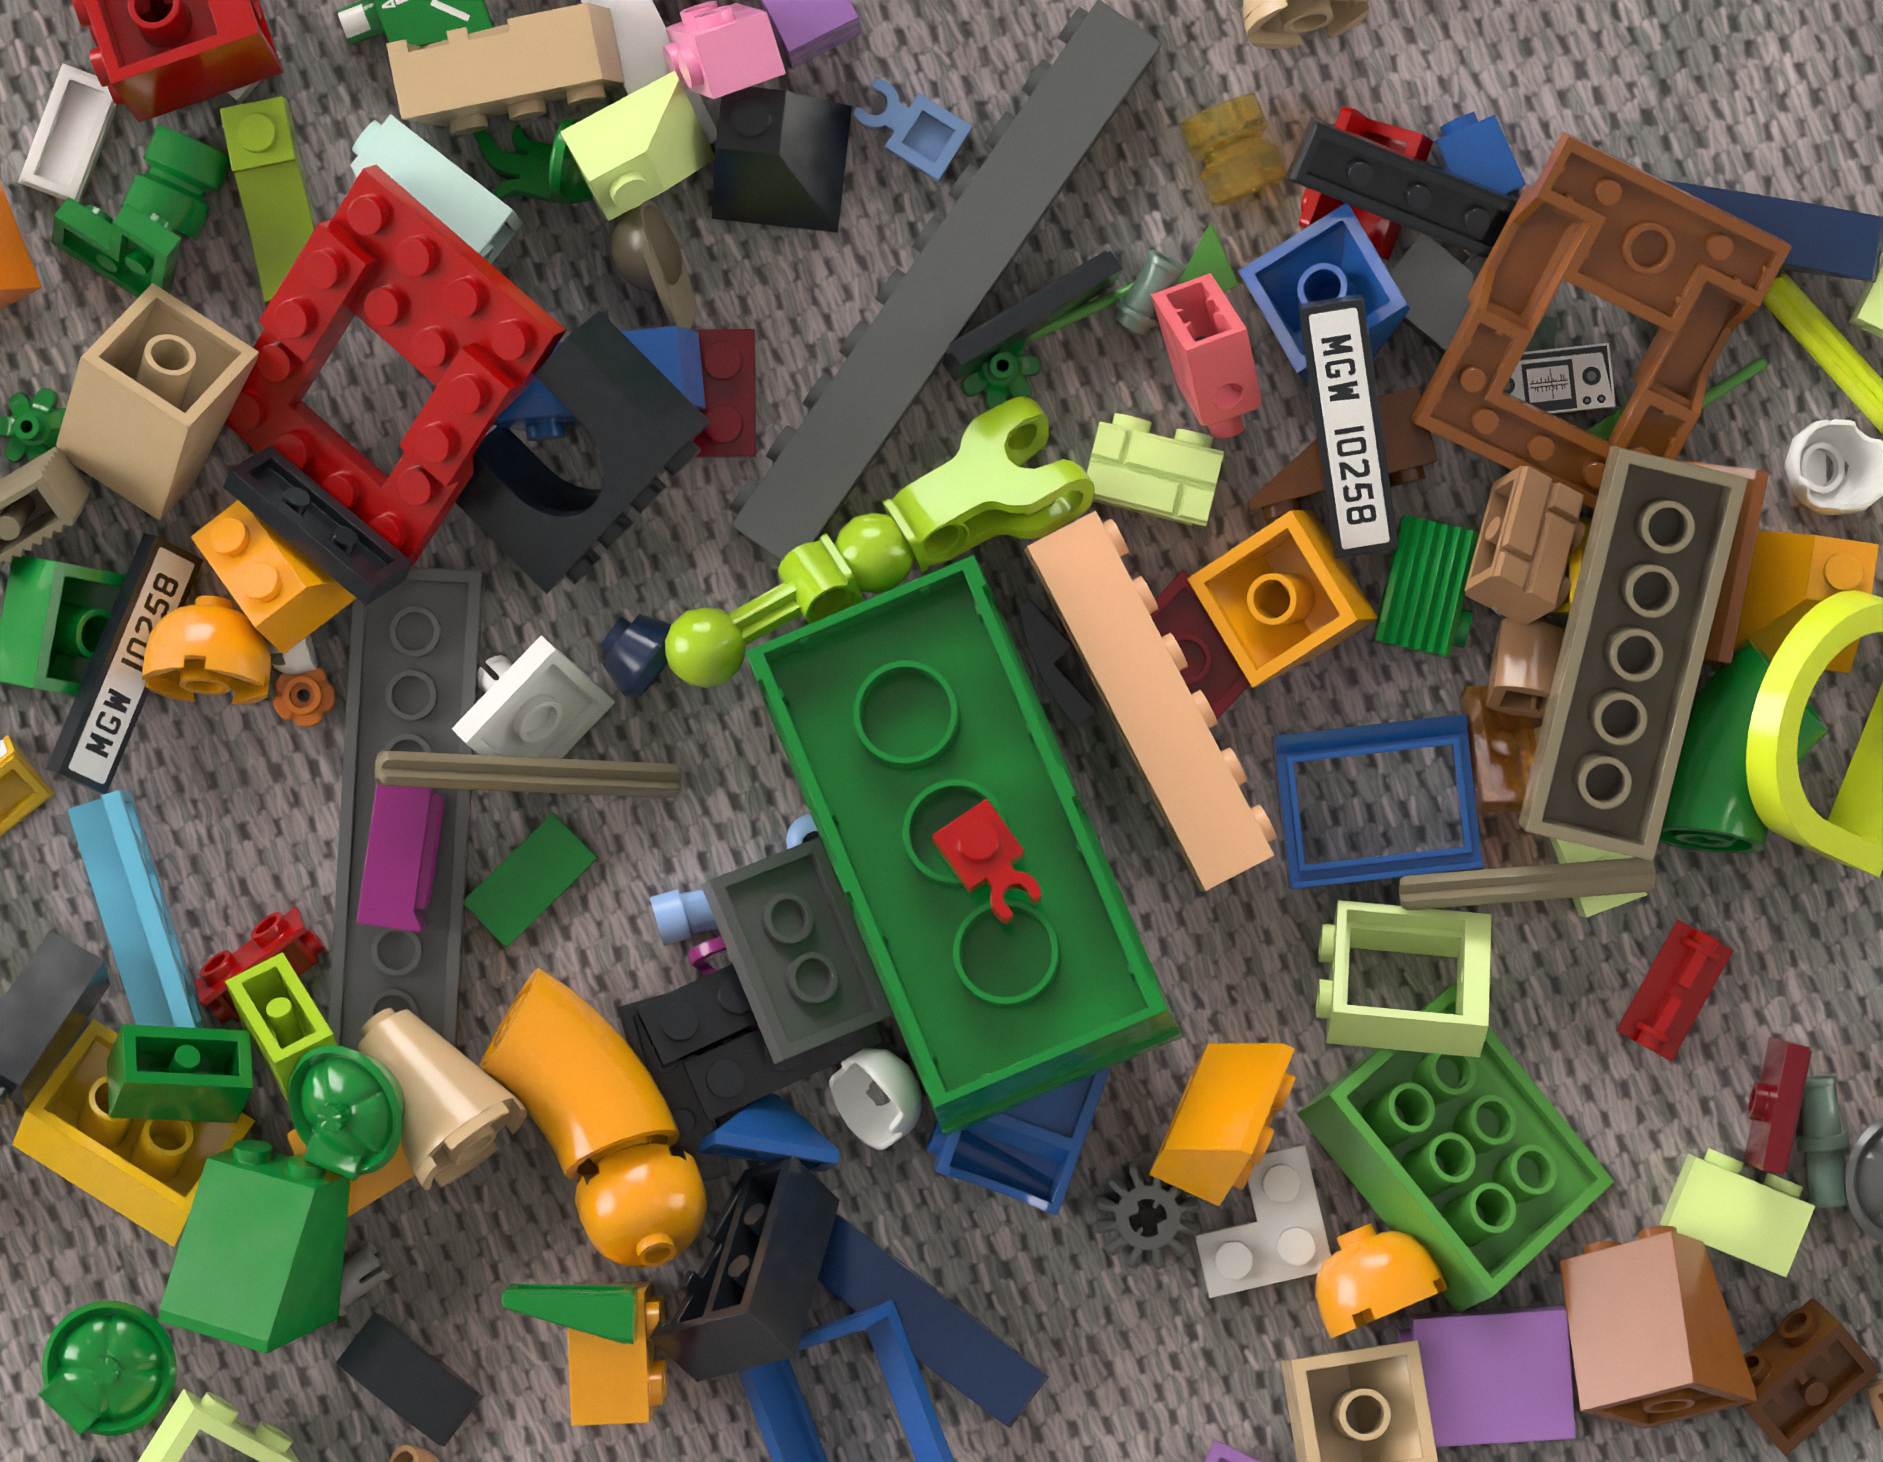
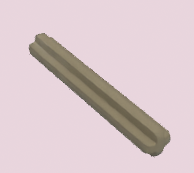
[1399,858,1657,910]

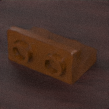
[1740,1298,1881,1456]

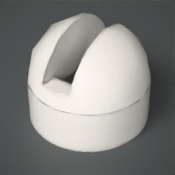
[268,635,318,675]

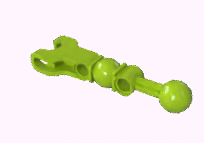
[665,396,1095,688]

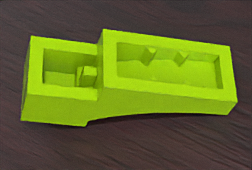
[220,96,316,304]

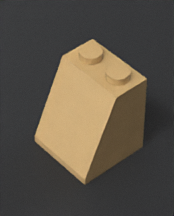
[56,283,259,521]

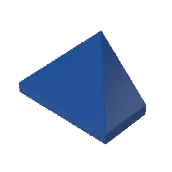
[700,1093,840,1172]

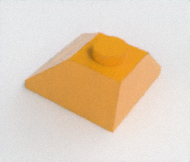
[1733,530,1879,674]

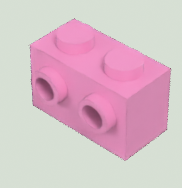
[663,1,786,99]

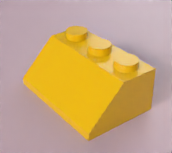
[12,1019,255,1247]

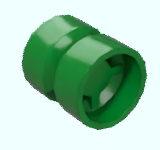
[121,125,231,241]

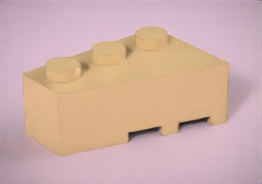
[386,3,625,135]

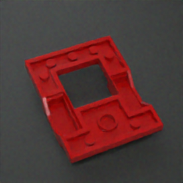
[225,165,567,571]

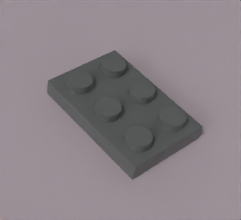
[701,837,893,1064]

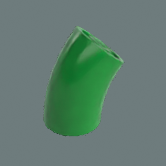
[1658,639,1829,854]

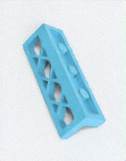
[67,790,207,1028]

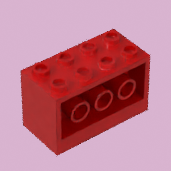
[72,0,284,123]

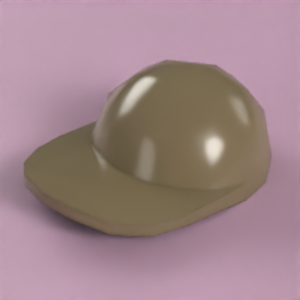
[611,200,696,329]

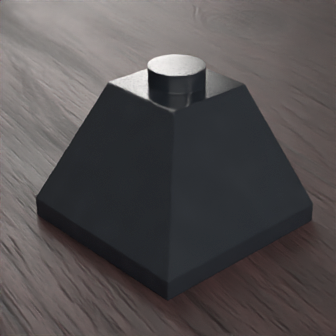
[712,87,852,233]

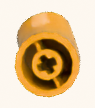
[479,967,680,1180]

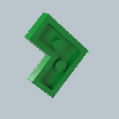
[51,197,181,298]

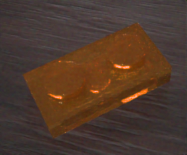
[1458,686,1537,812]

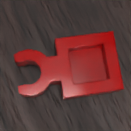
[932,798,1041,924]

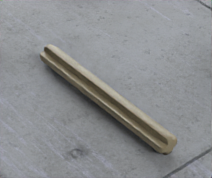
[375,751,681,798]

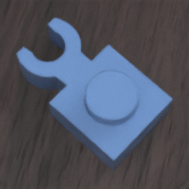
[853,79,973,183]

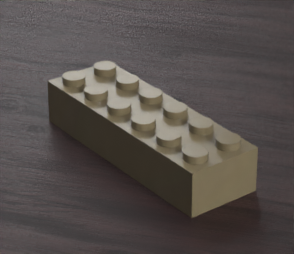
[1518,445,1748,861]

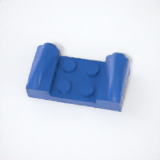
[926,1068,1111,1215]

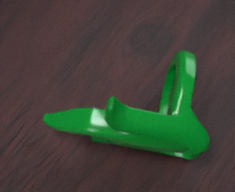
[473,118,593,204]

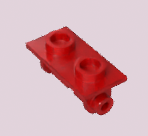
[194,907,326,1025]
[1615,919,1734,1062]

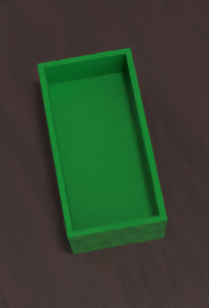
[745,555,1183,1137]

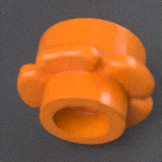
[273,666,336,727]

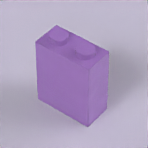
[1398,1304,1576,1447]

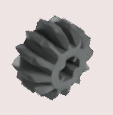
[1093,1161,1201,1270]

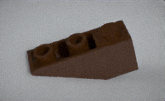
[1246,386,1438,521]

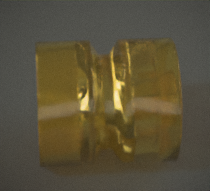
[1179,93,1287,209]

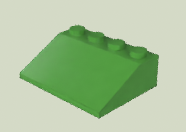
[1296,984,1614,1313]

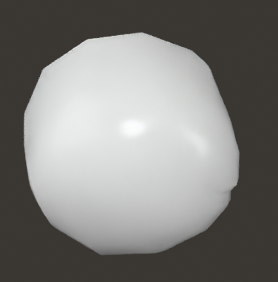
[1784,419,1883,515]
[829,1048,922,1150]

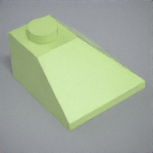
[560,71,715,221]

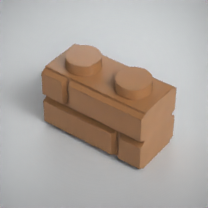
[1464,466,1585,624]

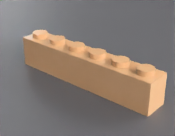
[1024,511,1277,891]

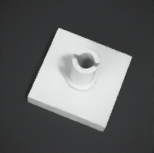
[452,635,615,794]

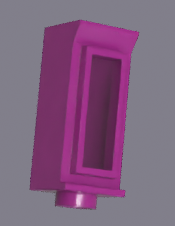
[356,783,446,932]

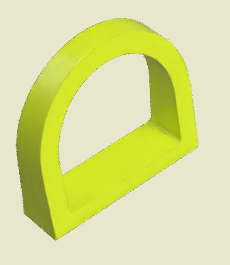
[1746,590,1883,878]

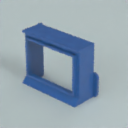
[1271,714,1484,889]
[738,1299,954,1462]

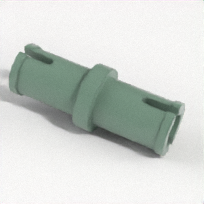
[1796,1075,1849,1208]

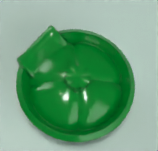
[287,1045,405,1181]
[38,1301,177,1436]

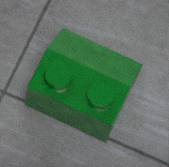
[0,556,126,696]

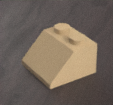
[1281,1340,1438,1462]

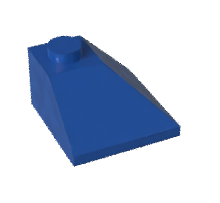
[1238,203,1411,386]

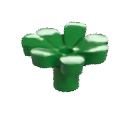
[960,339,1041,410]
[0,388,66,463]

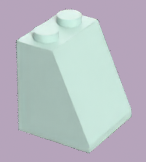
[350,114,523,264]

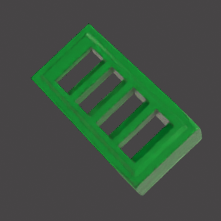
[502,1283,638,1345]

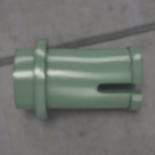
[1115,250,1186,336]

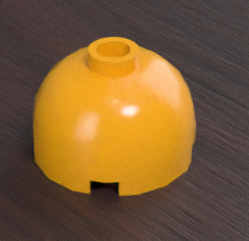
[142,596,271,705]
[575,1143,707,1268]
[1315,1223,1449,1339]

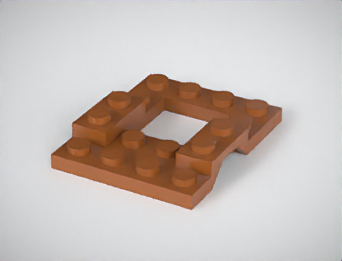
[1410,131,1792,509]

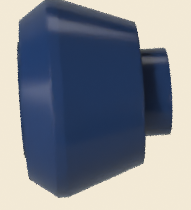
[599,614,672,697]

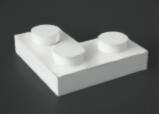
[1195,1144,1331,1298]

